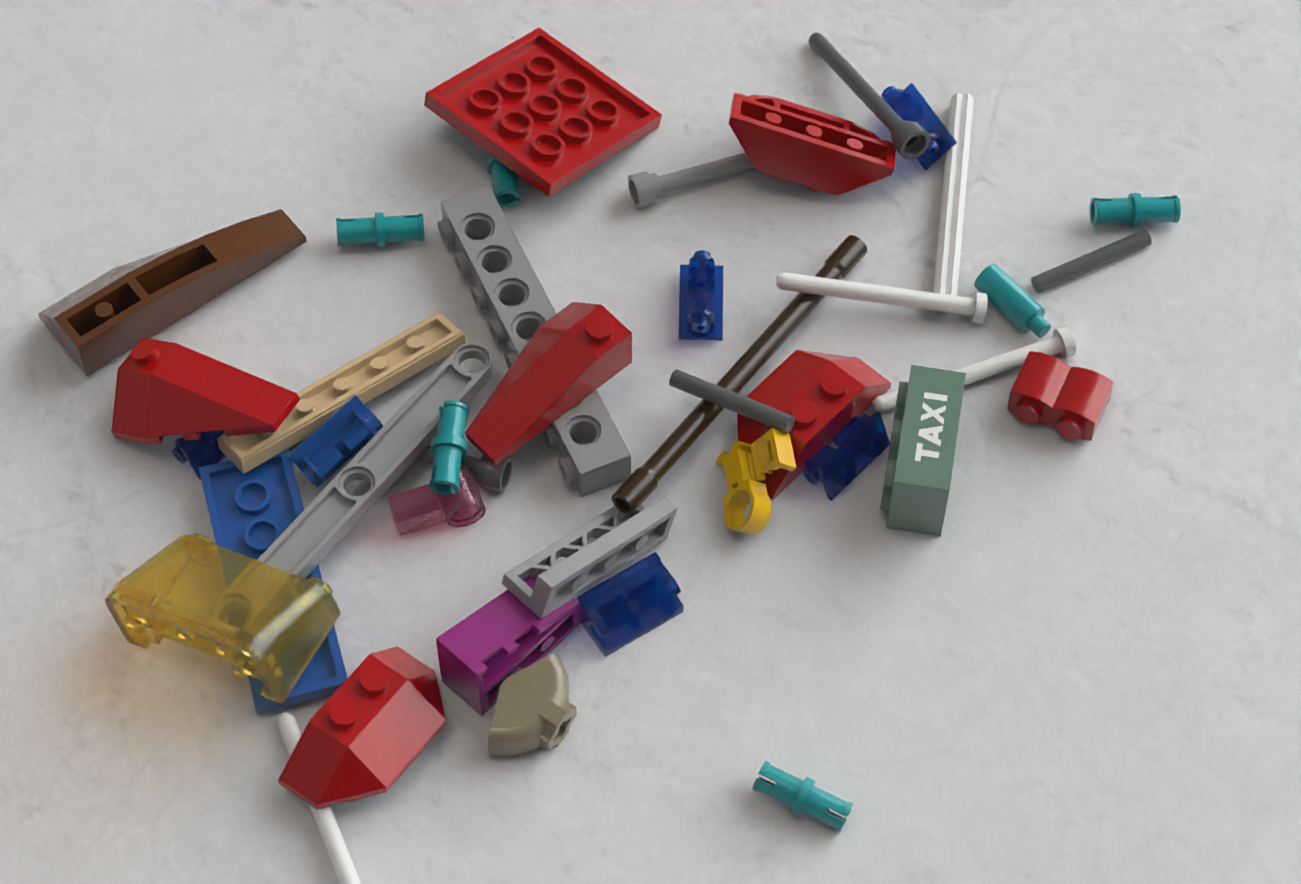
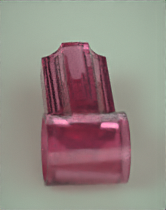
[388,466,486,536]

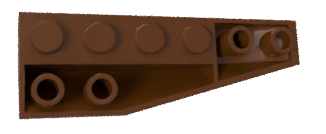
[38,209,307,376]

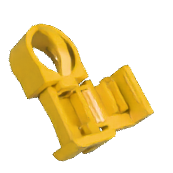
[715,428,796,536]

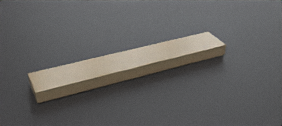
[217,311,466,474]

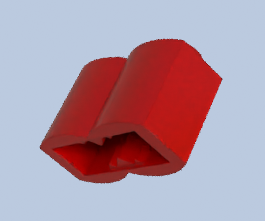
[1007,351,1114,441]

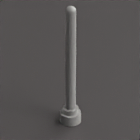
[628,153,754,208]

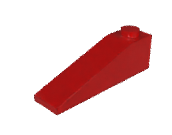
[465,302,632,466]
[111,338,300,444]

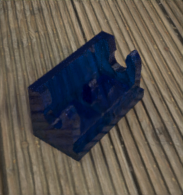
[577,552,684,657]

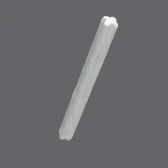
[933,93,974,296]

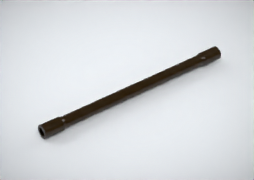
[611,235,867,515]

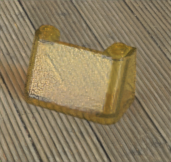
[104,533,341,704]

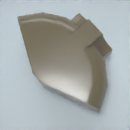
[488,654,577,757]

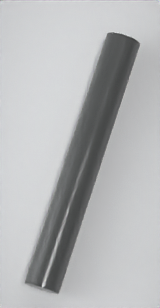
[1031,229,1152,293]
[669,369,795,433]

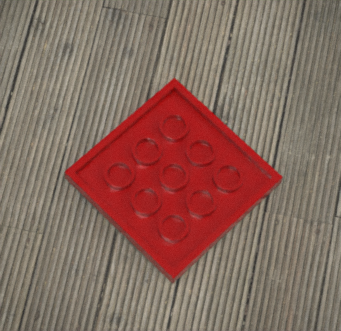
[424,27,662,197]

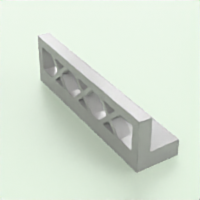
[501,497,678,619]

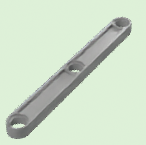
[213,343,492,642]

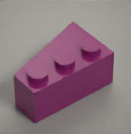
[436,577,581,717]

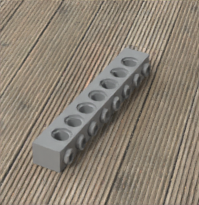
[437,185,631,497]

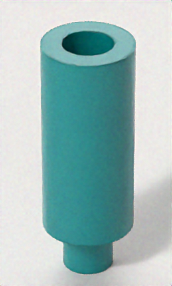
[974,264,1051,338]

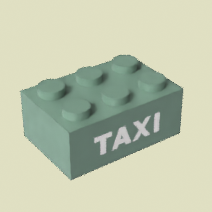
[880,365,966,536]

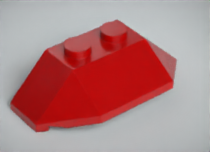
[728,93,896,196]
[737,350,892,500]
[278,646,446,810]

